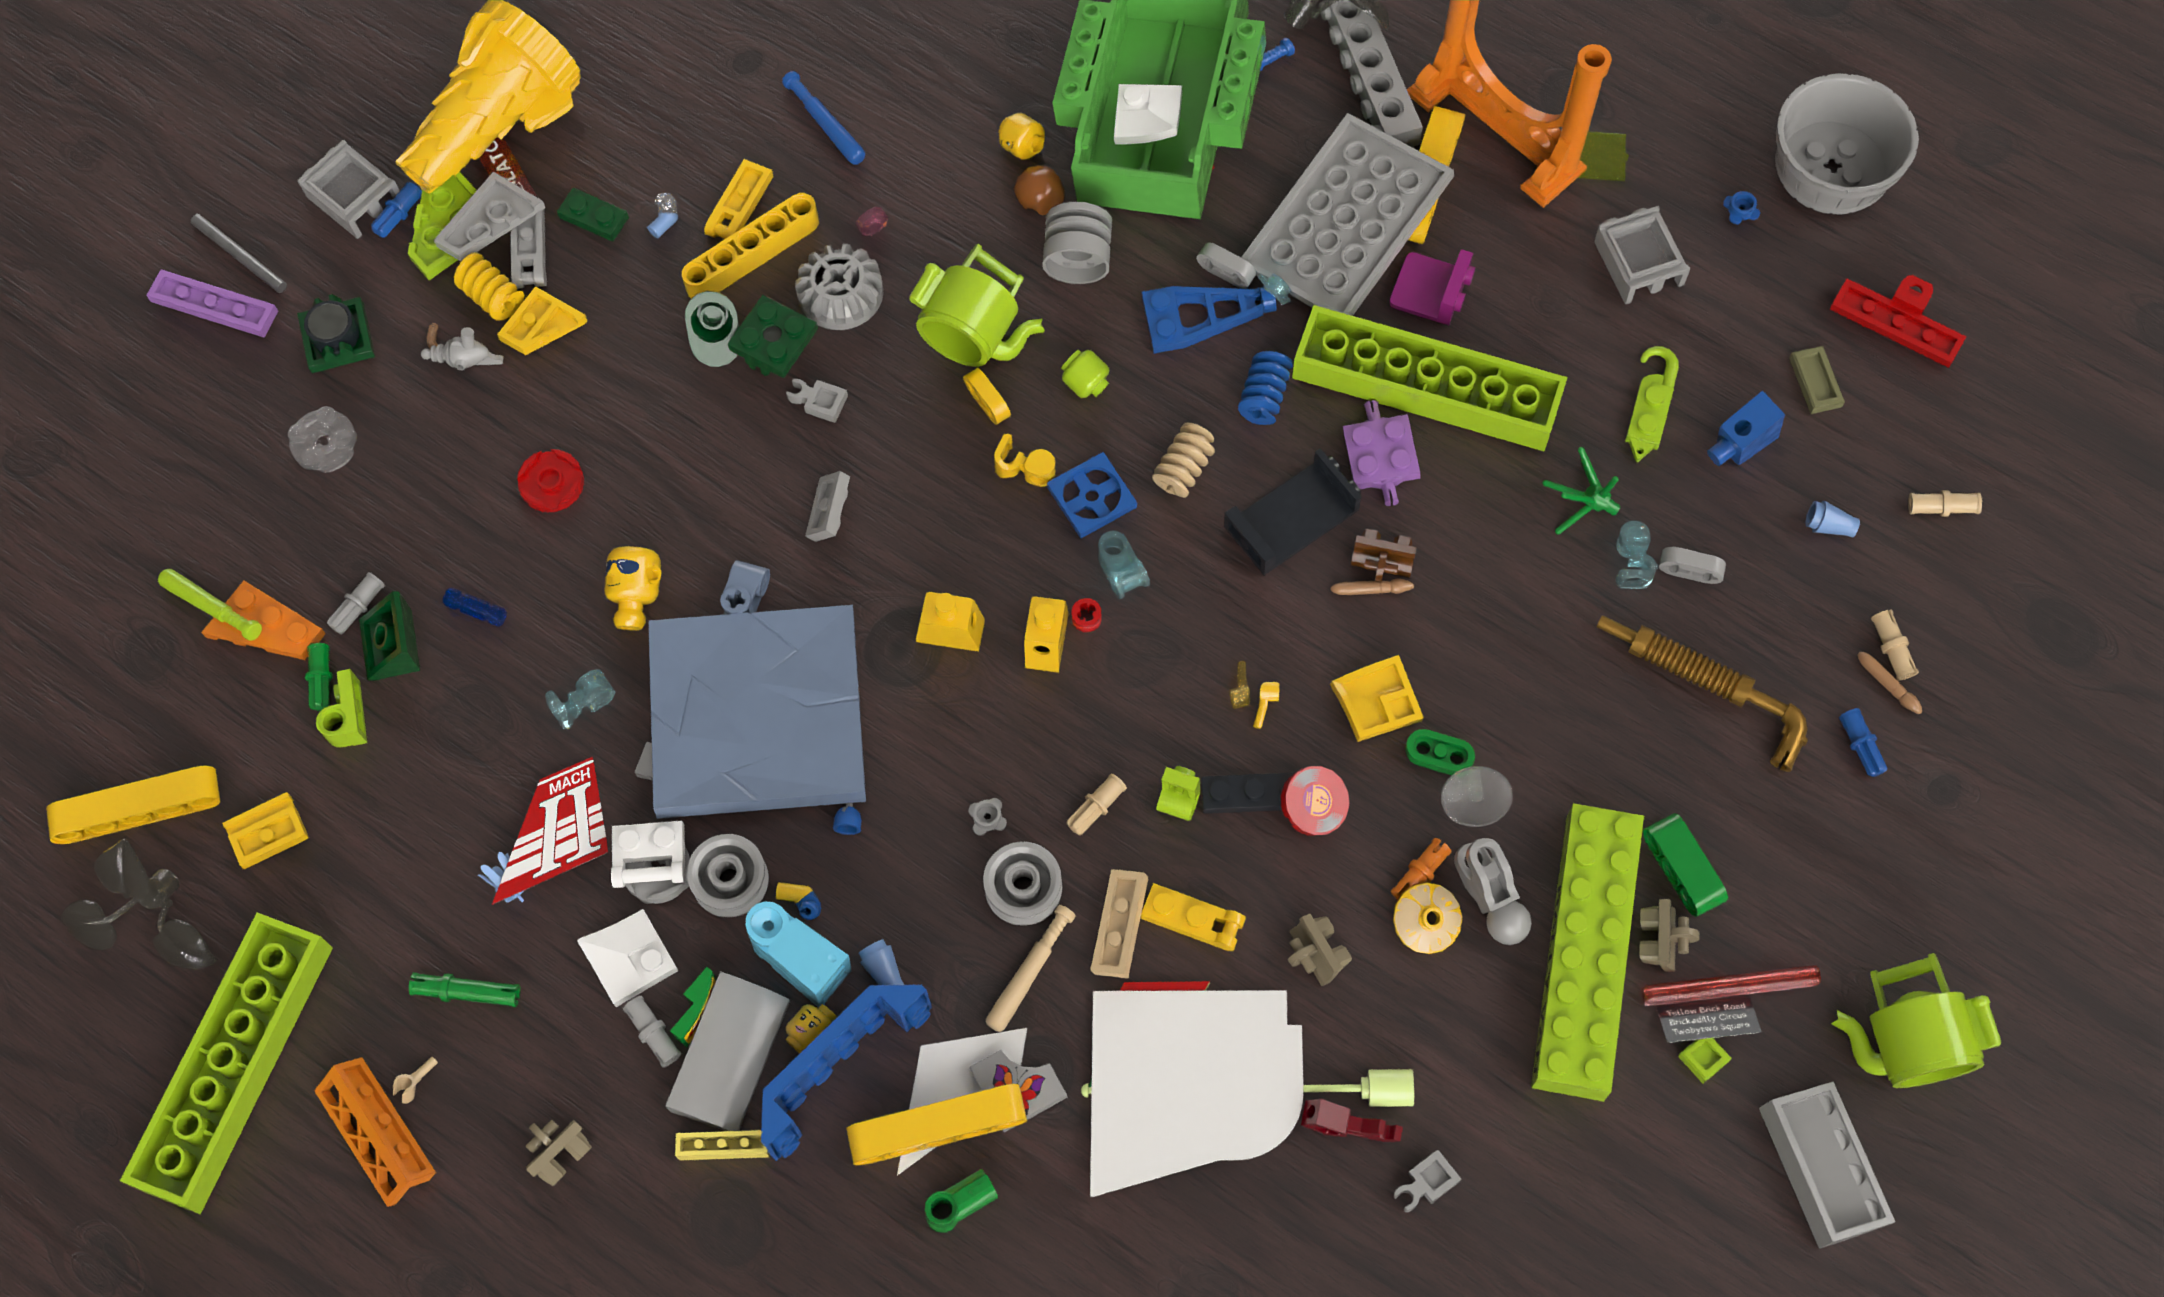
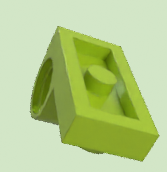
[316,669,367,747]

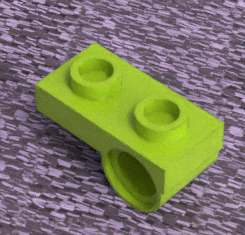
[1156,766,1200,822]

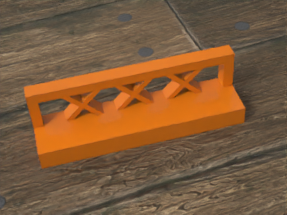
[314,1057,436,1207]

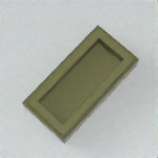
[1789,346,1845,414]

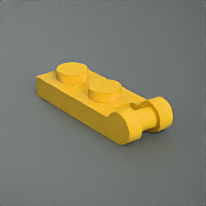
[704,159,773,240]
[1141,883,1246,951]

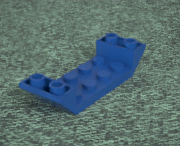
[761,985,932,1161]

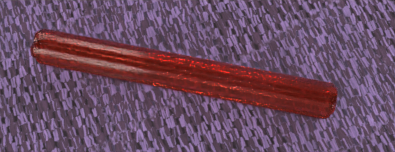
[1642,965,1821,1006]

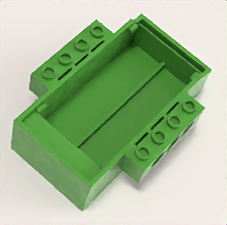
[1053,0,1266,219]

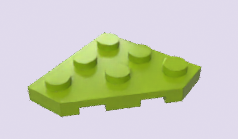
[408,171,477,280]

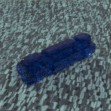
[442,588,507,627]

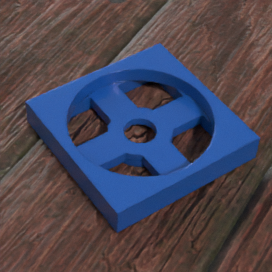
[1047,452,1137,539]

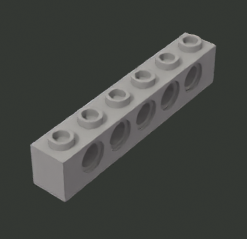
[1319,0,1423,147]

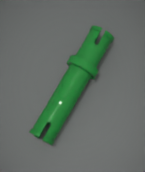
[409,972,521,1007]

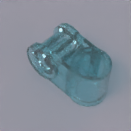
[1098,531,1150,599]

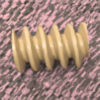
[1152,423,1215,498]

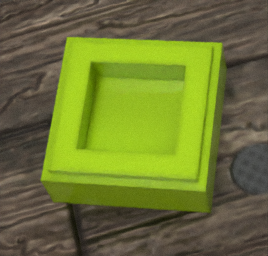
[1678,1038,1732,1084]

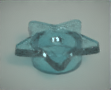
[1258,273,1292,305]

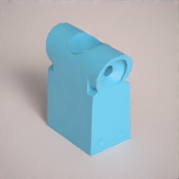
[745,901,852,1008]

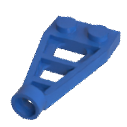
[1142,286,1277,353]

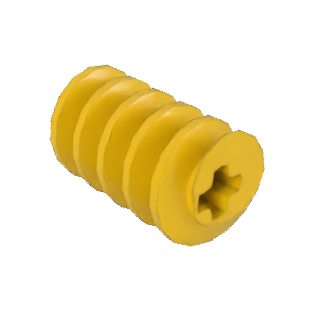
[454,252,524,321]

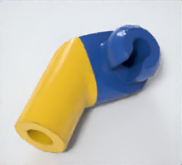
[776,882,821,920]

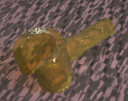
[1229,661,1250,709]

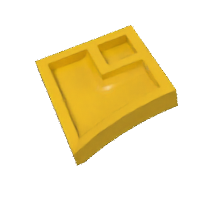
[1330,655,1424,742]

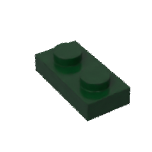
[557,188,629,242]

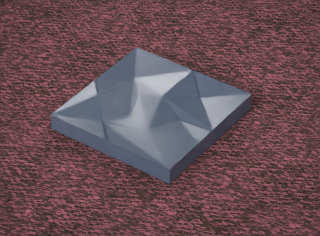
[649,605,866,819]

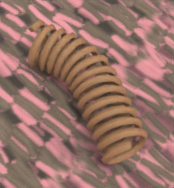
[427,323,438,349]

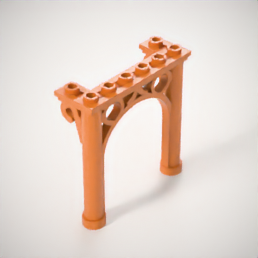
[1407,0,1612,208]

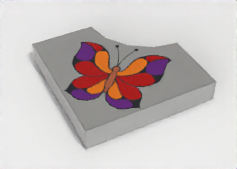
[969,1050,1068,1133]

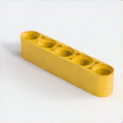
[1408,106,1465,244]
[682,193,819,299]
[46,766,220,844]
[846,1084,1027,1165]

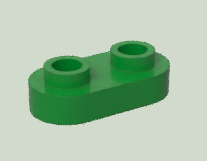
[1405,729,1475,776]

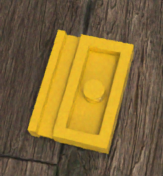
[223,792,309,870]

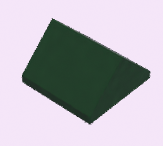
[359,591,420,681]

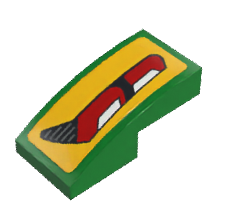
[670,967,717,1048]

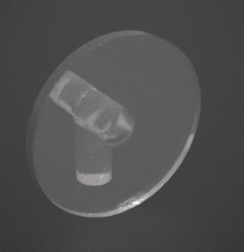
[1441,766,1512,827]

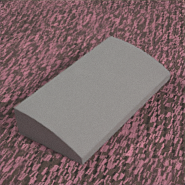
[666,971,790,1131]
[1759,1082,1895,1249]

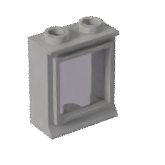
[297,140,400,239]
[1594,206,1690,304]

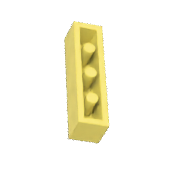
[675,1130,770,1160]

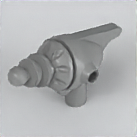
[421,327,504,370]

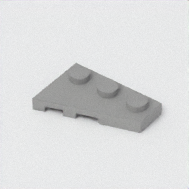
[434,172,545,261]

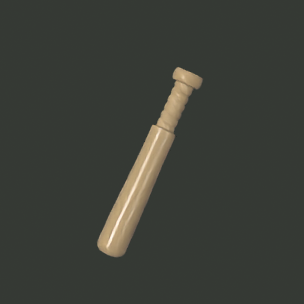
[986,905,1076,1032]

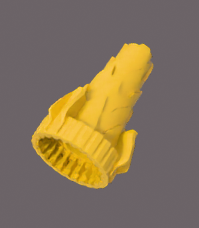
[396,0,580,194]

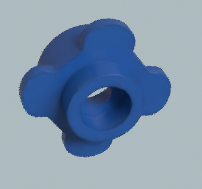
[1723,191,1760,224]

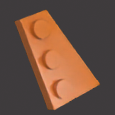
[201,581,326,660]

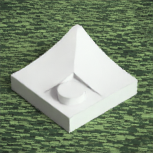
[1114,84,1182,144]
[577,909,678,1007]

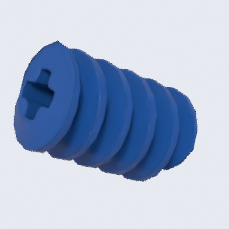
[1238,351,1293,425]

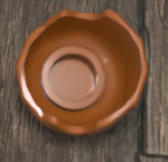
[1014,165,1065,215]

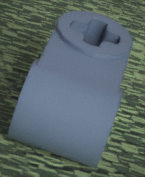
[720,560,770,615]

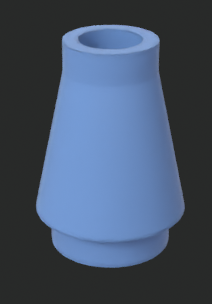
[1805,500,1860,538]
[859,939,904,985]

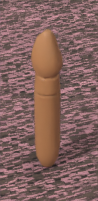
[1330,579,1414,595]
[1858,652,1922,714]

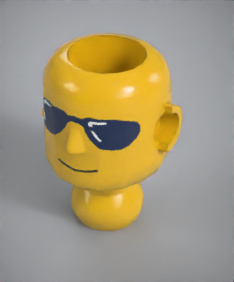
[604,546,661,630]

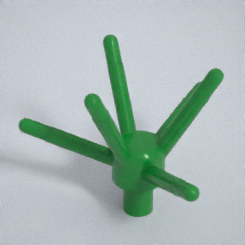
[1542,447,1620,534]

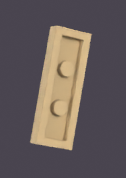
[1091,869,1149,978]

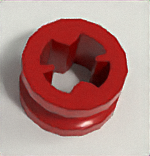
[1071,598,1102,632]

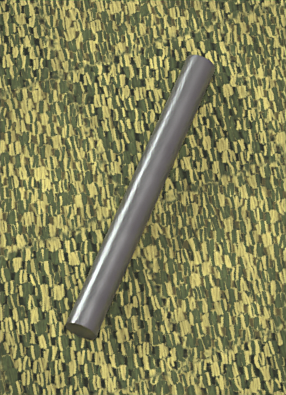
[191,214,287,293]

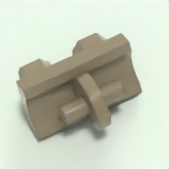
[1640,899,1699,972]
[1288,914,1352,986]
[526,1120,592,1186]

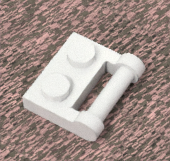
[611,821,685,888]

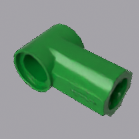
[925,1169,998,1233]

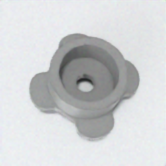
[968,798,1007,836]

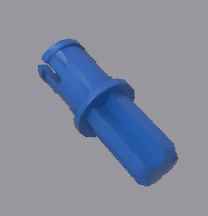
[371,182,422,238]
[1839,708,1887,777]

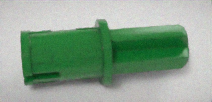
[305,643,333,711]

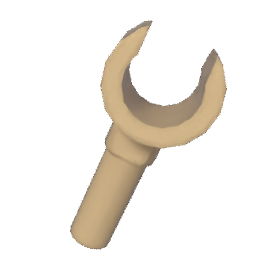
[393,1057,438,1104]

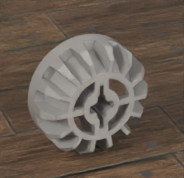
[795,244,884,330]

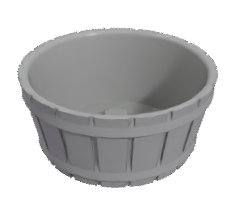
[1775,74,1919,214]

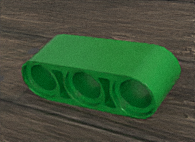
[1642,813,1728,917]

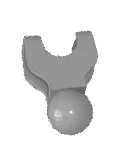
[1454,838,1532,945]

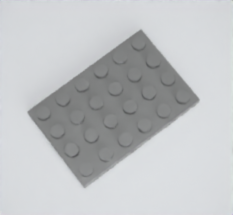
[1241,113,1454,316]

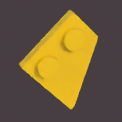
[497,286,587,355]

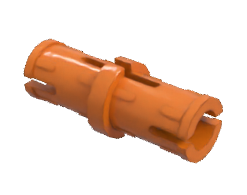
[1391,838,1452,900]

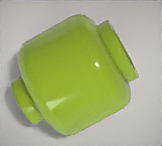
[1061,349,1109,398]

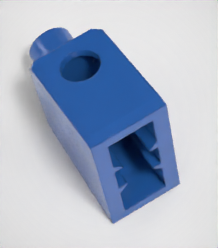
[1707,391,1785,466]

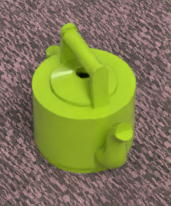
[909,244,1045,367]
[1831,953,2001,1088]

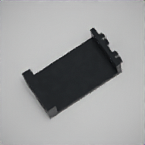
[1224,448,1362,575]

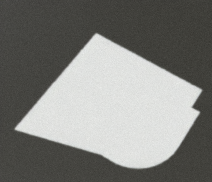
[1090,990,1303,1197]

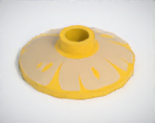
[1393,883,1462,954]

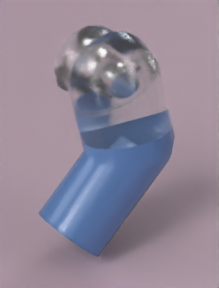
[647,193,678,238]

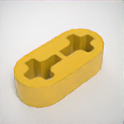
[963,368,1011,425]

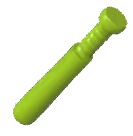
[158,569,262,641]

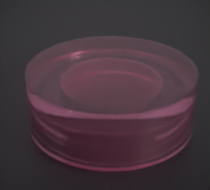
[856,206,888,236]

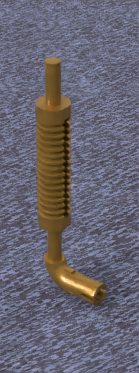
[1596,615,1808,772]

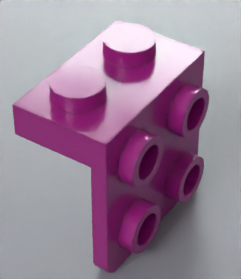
[1389,249,1476,326]

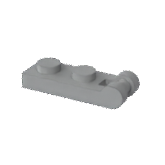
[511,209,547,289]

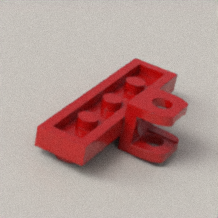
[1830,275,1967,368]

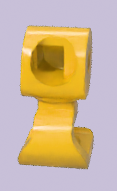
[994,434,1055,487]

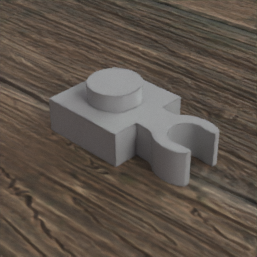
[786,379,848,423]
[1393,1150,1461,1212]

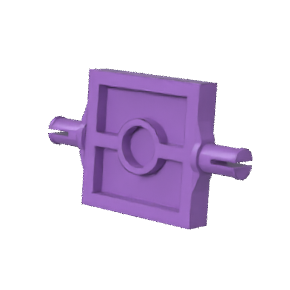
[1343,400,1420,506]

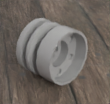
[1043,202,1112,284]

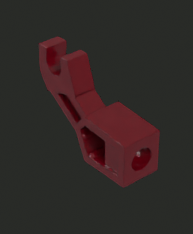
[1301,1099,1403,1142]

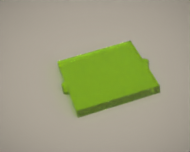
[1578,132,1629,181]

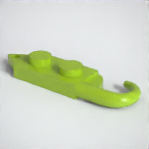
[1625,346,1679,463]

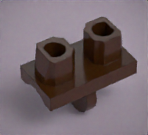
[1351,528,1417,582]

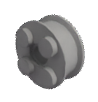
[687,834,769,917]
[983,842,1062,926]

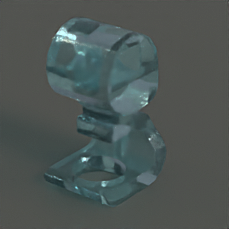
[1616,520,1658,589]
[545,669,616,729]

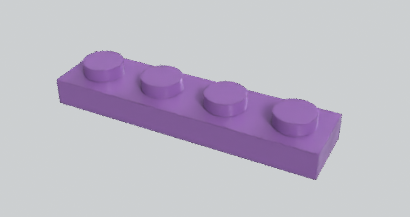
[146,269,278,338]

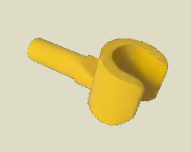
[1253,682,1279,729]

